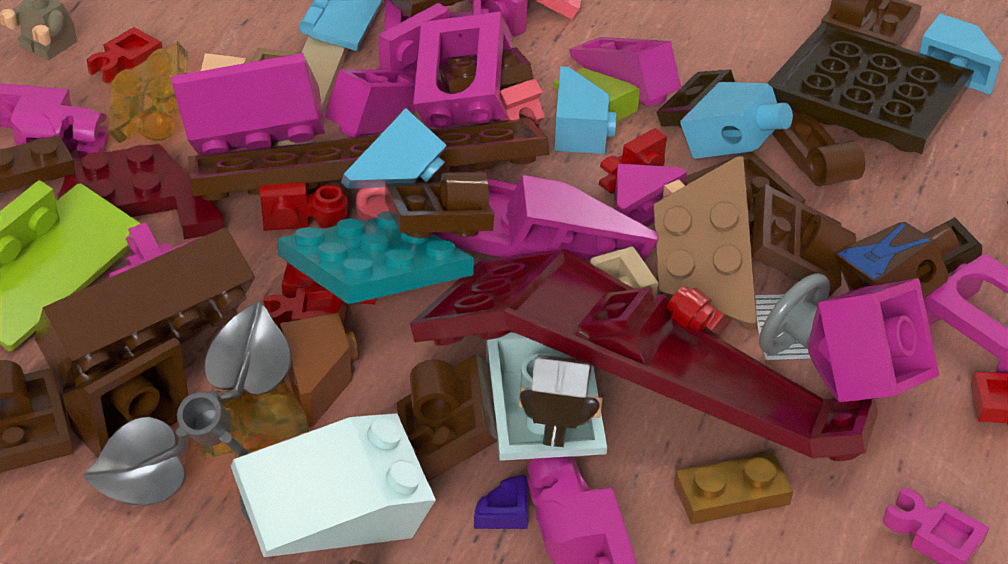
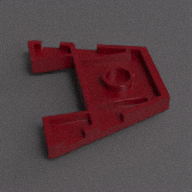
[57,143,224,239]

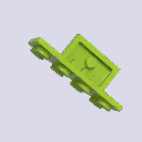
[0,180,140,351]

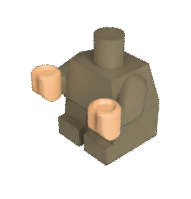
[0,0,77,61]

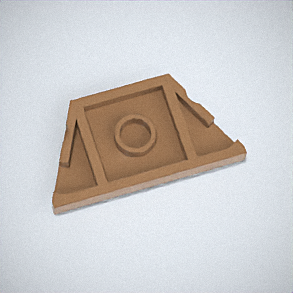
[654,156,758,330]

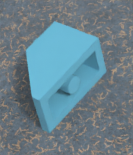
[919,13,1003,95]
[554,66,616,154]
[341,108,447,189]

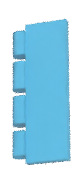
[299,0,384,51]

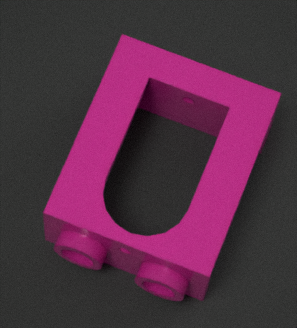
[413,11,512,128]
[924,253,1008,373]

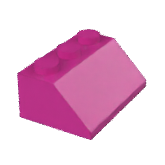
[171,53,325,155]

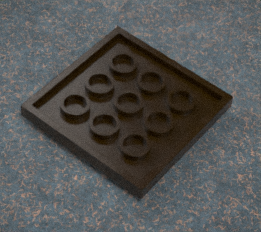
[768,22,974,154]

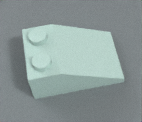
[486,331,607,461]
[231,413,435,557]

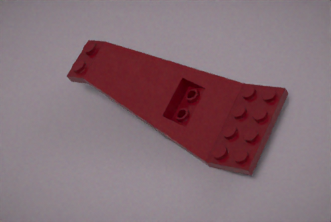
[410,249,878,462]

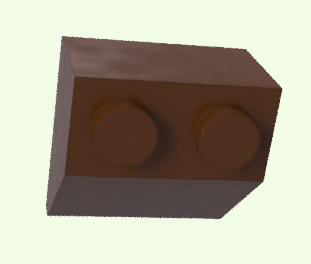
[63,338,188,457]

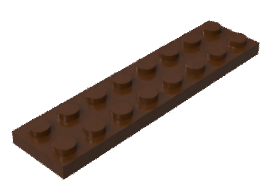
[188,118,549,200]

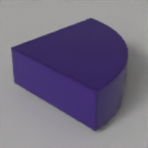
[474,475,528,529]

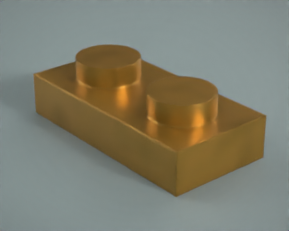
[674,452,793,524]

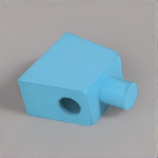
[680,82,793,159]

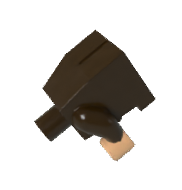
[519,354,603,447]

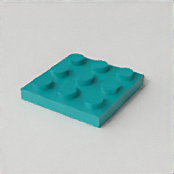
[278,211,474,304]

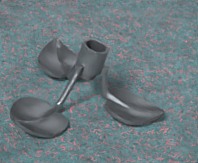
[84,302,291,525]

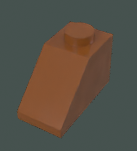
[280,312,358,429]

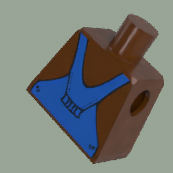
[834,222,959,299]

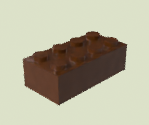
[35,227,255,391]

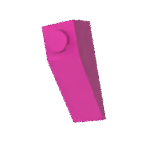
[569,37,681,106]
[325,69,445,138]
[507,175,658,262]

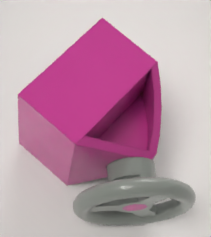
[759,273,939,402]

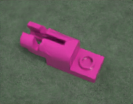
[0,83,109,156]
[527,456,637,564]

